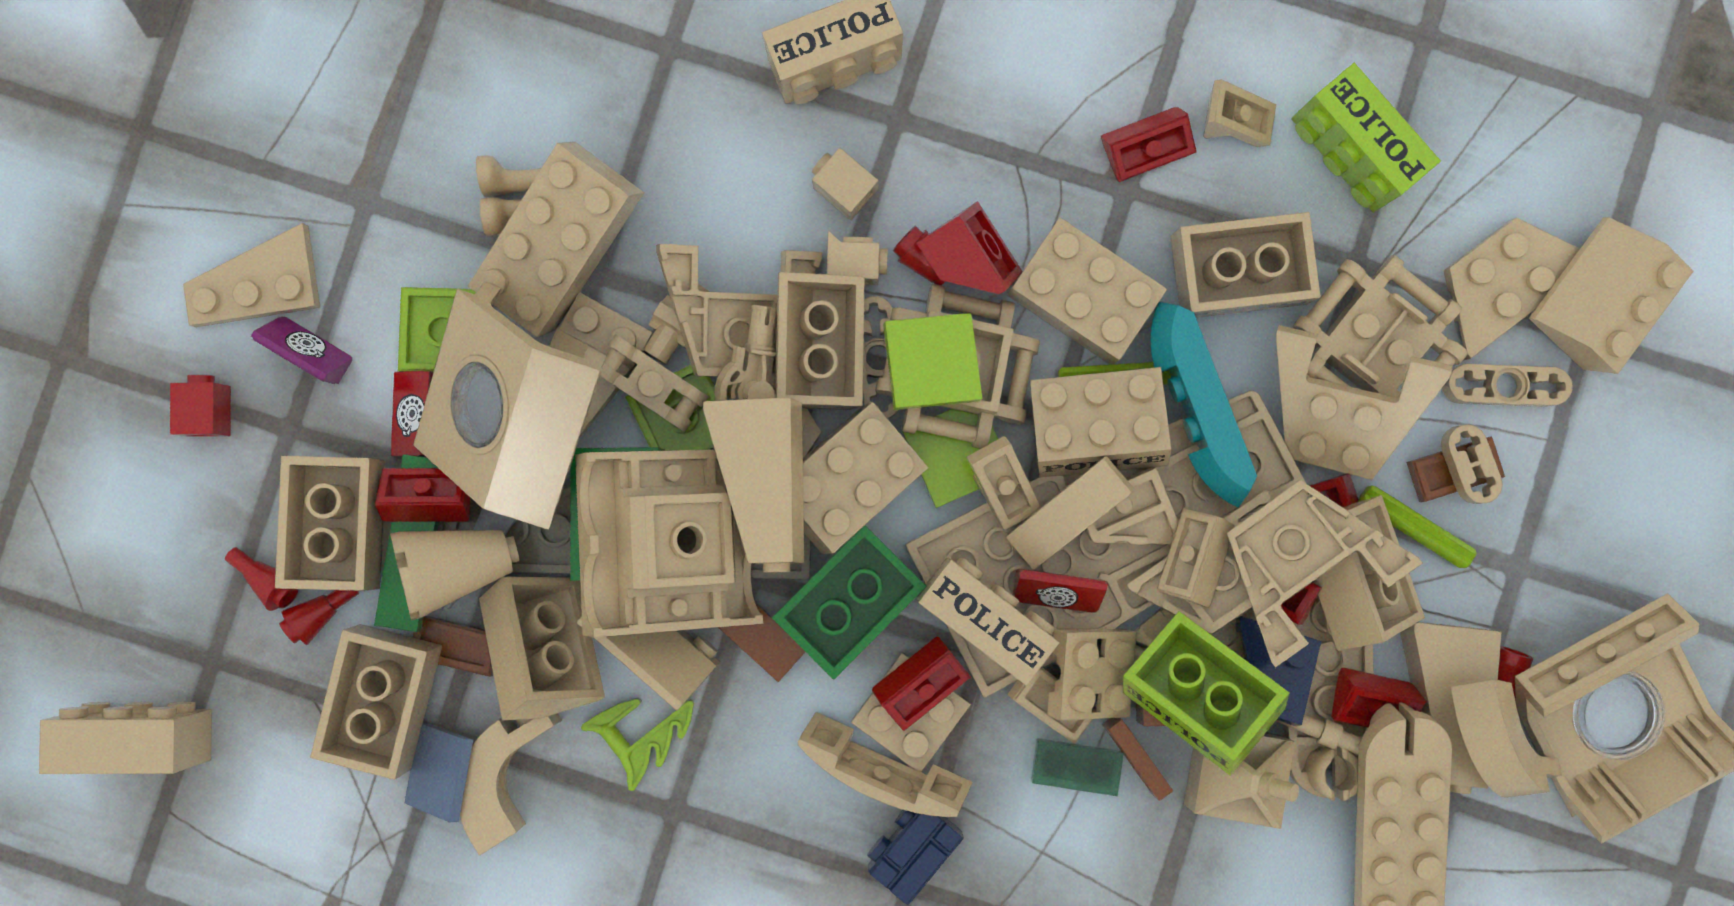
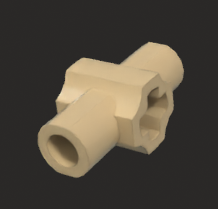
[643,284,709,365]

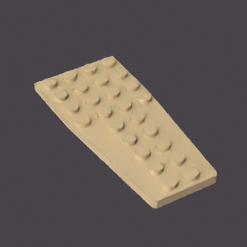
[905,391,1306,698]

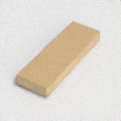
[1006,456,1134,570]

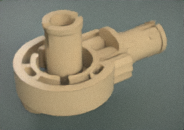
[715,305,777,401]

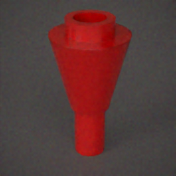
[225,547,298,611]
[279,590,359,645]

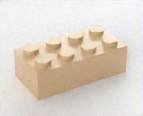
[468,142,644,337]

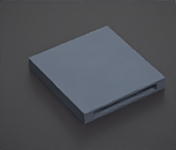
[404,723,473,823]

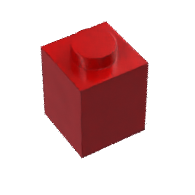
[170,375,231,437]

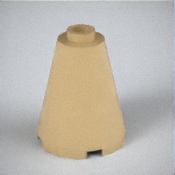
[390,530,519,620]

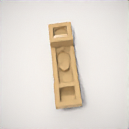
[797,712,973,817]

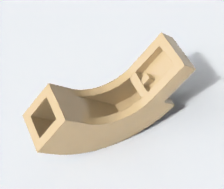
[1451,679,1562,798]
[460,713,562,856]

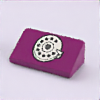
[251,316,353,384]

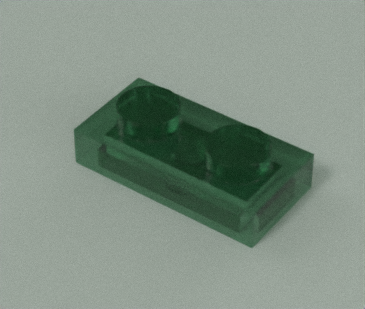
[1031,738,1124,796]

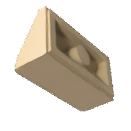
[1157,508,1235,607]

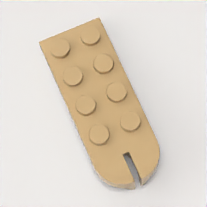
[1284,596,1374,801]
[1354,703,1452,906]

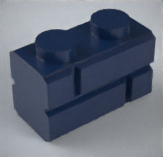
[867,810,964,905]

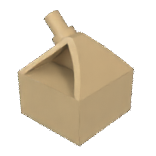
[1184,732,1299,829]

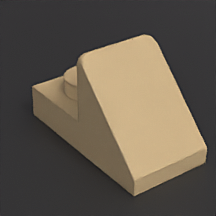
[1203,79,1276,147]
[966,436,1041,531]

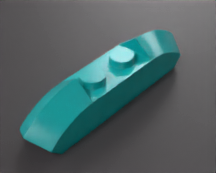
[1150,302,1257,508]

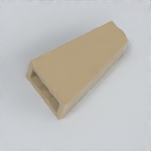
[703,397,804,573]
[1400,622,1502,794]

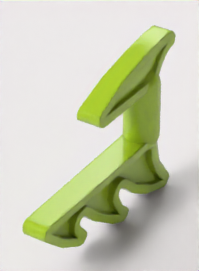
[581,698,694,791]

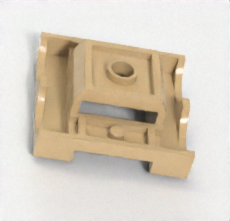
[575,449,763,637]

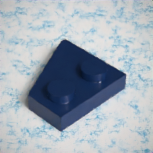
[1235,616,1322,726]

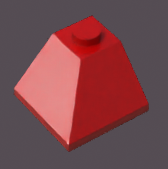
[917,201,1023,294]

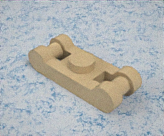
[600,334,709,432]

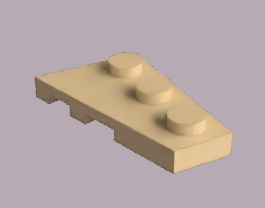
[183,223,320,327]

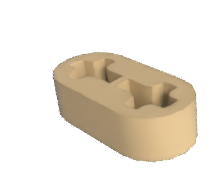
[1441,424,1503,504]

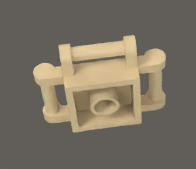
[1293,254,1468,397]
[875,284,1040,449]

